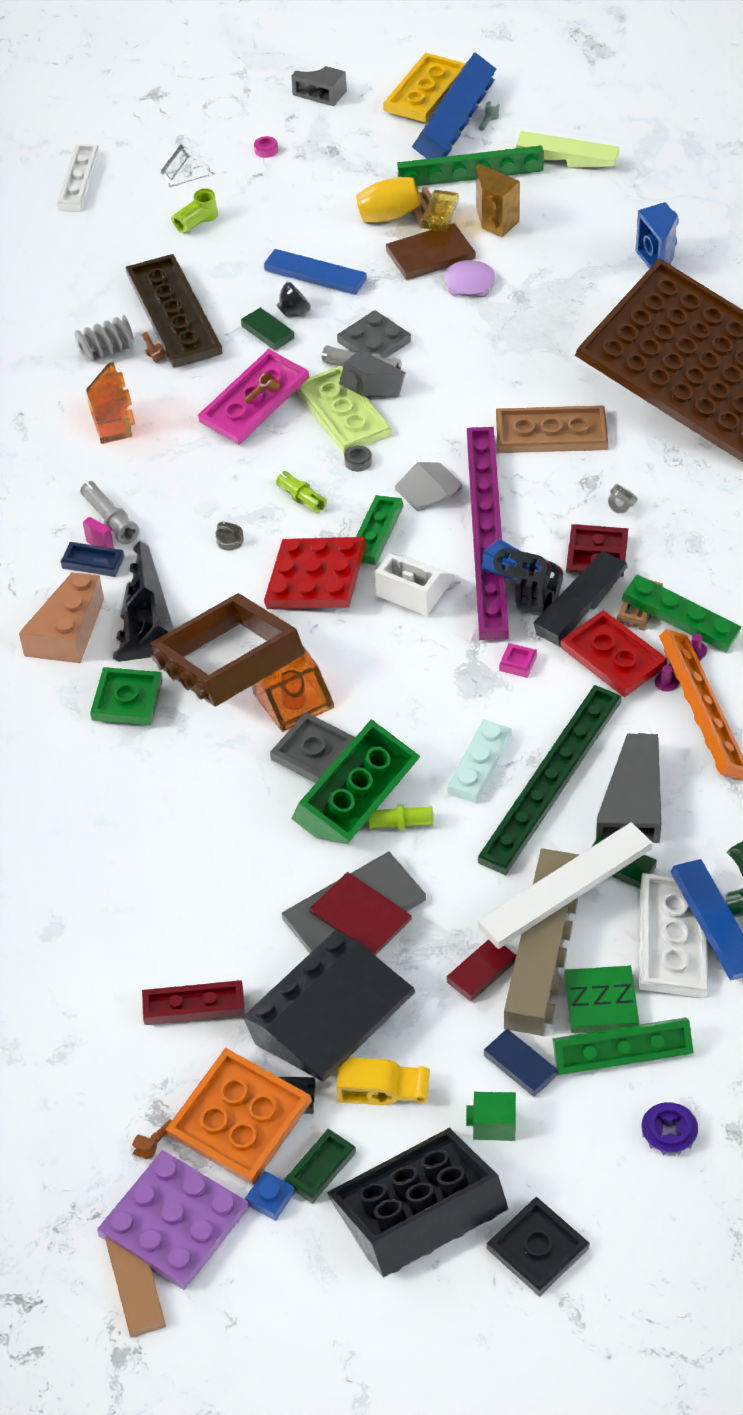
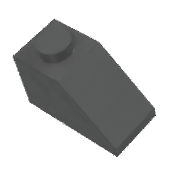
[339,349,406,397]

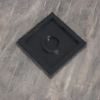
[486,1196,590,1297]

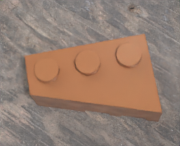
[19,572,104,663]

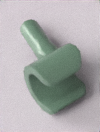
[479,101,500,131]

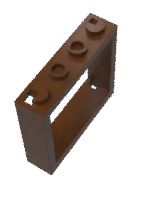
[150,593,305,707]

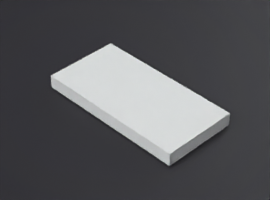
[639,873,708,998]

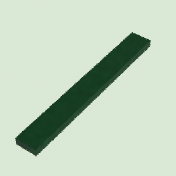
[478,685,622,876]

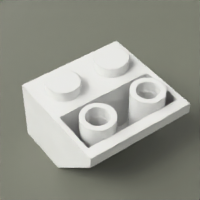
[375,553,455,616]

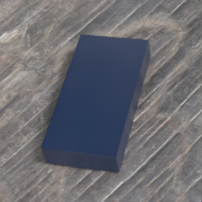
[60,541,125,577]
[484,1028,558,1097]

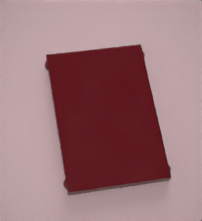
[309,872,412,956]

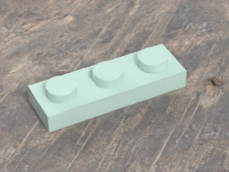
[447,719,512,803]

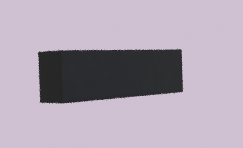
[533,551,628,647]

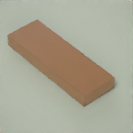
[104,1236,166,1338]

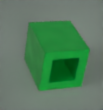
[466,1091,516,1141]

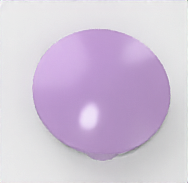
[444,260,495,297]

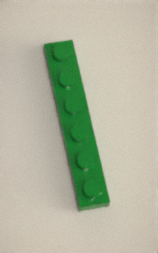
[397,145,544,186]

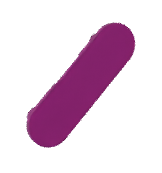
[655,634,707,692]

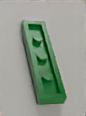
[622,574,742,653]
[552,1017,694,1075]

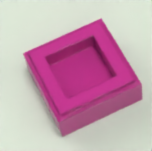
[82,517,114,548]
[499,643,537,678]

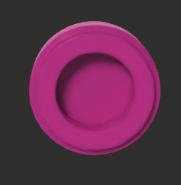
[254,136,278,158]

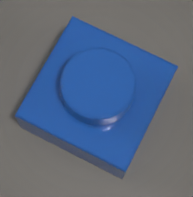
[245,1170,295,1221]

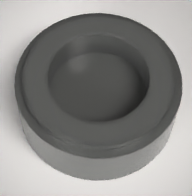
[344,446,372,472]

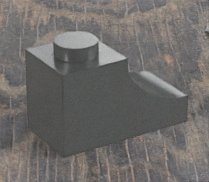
[291,66,347,106]

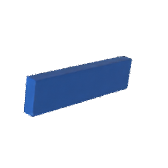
[264,248,367,295]
[670,859,743,981]

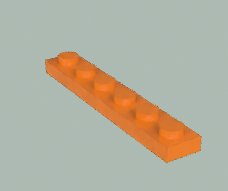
[659,628,743,781]

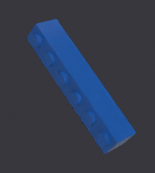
[411,52,497,159]

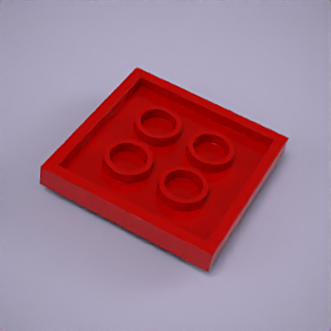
[264,537,366,609]

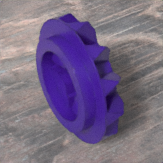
[641,1102,698,1156]

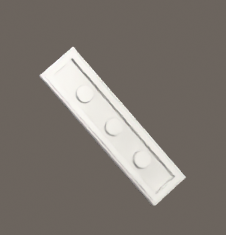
[57,144,100,212]

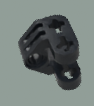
[493,548,564,615]

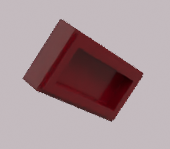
[446,939,516,1002]

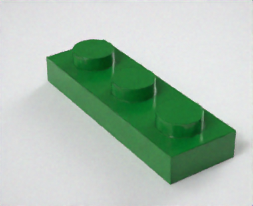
[356,495,404,565]

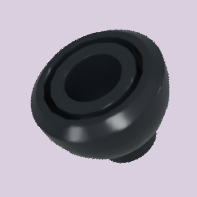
[276,282,311,317]

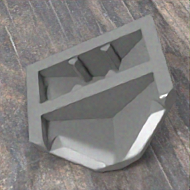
[395,462,462,511]

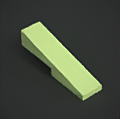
[516,131,620,168]

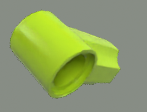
[171,188,218,234]

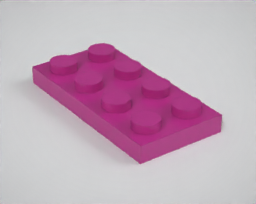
[198,349,310,445]

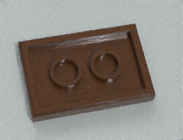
[386,223,476,280]

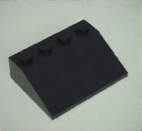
[242,930,416,1082]
[327,1127,509,1278]

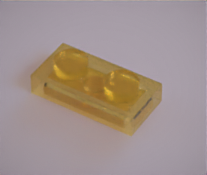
[422,190,459,232]

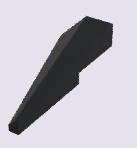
[113,540,174,662]

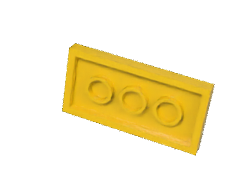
[383,52,465,123]

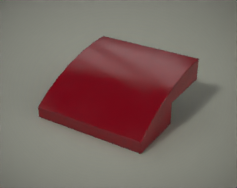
[566,524,629,577]

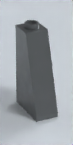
[596,733,662,843]

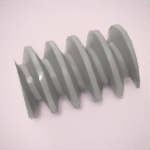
[74,315,133,361]

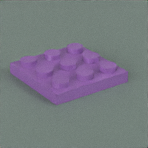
[97,1150,249,1290]

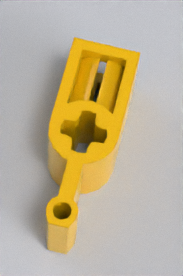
[336,1057,430,1105]

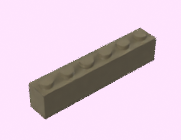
[504,848,579,1036]

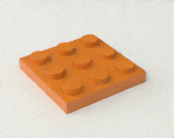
[165,1047,312,1185]

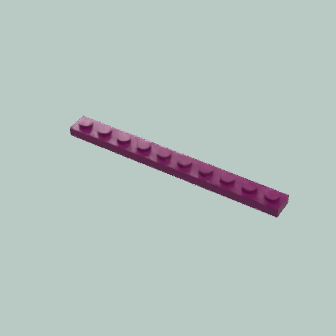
[466,426,509,640]

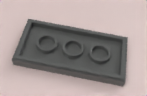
[282,851,426,953]

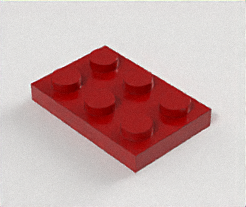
[561,610,668,698]

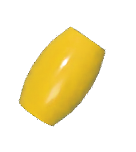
[356,177,421,223]

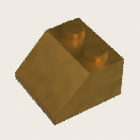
[476,164,520,237]

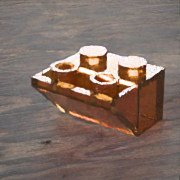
[86,362,135,444]

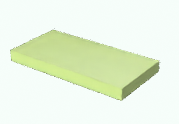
[295,366,392,454]

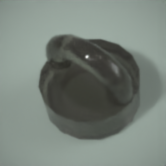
[608,483,638,514]
[215,521,244,551]

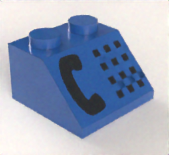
[635,202,679,269]

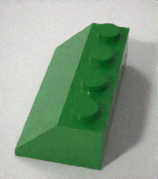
[291,719,421,844]

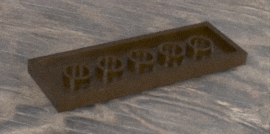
[125,253,223,368]

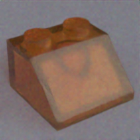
[252,646,334,732]

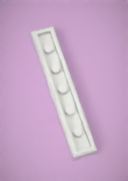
[478,822,653,949]

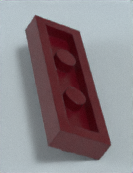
[142,980,245,1025]

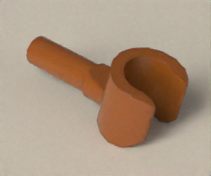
[142,332,166,362]
[244,373,280,404]
[132,1119,172,1159]

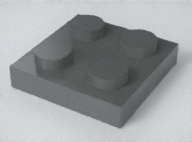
[337,310,411,358]
[270,712,355,783]

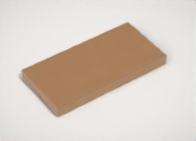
[496,405,608,453]

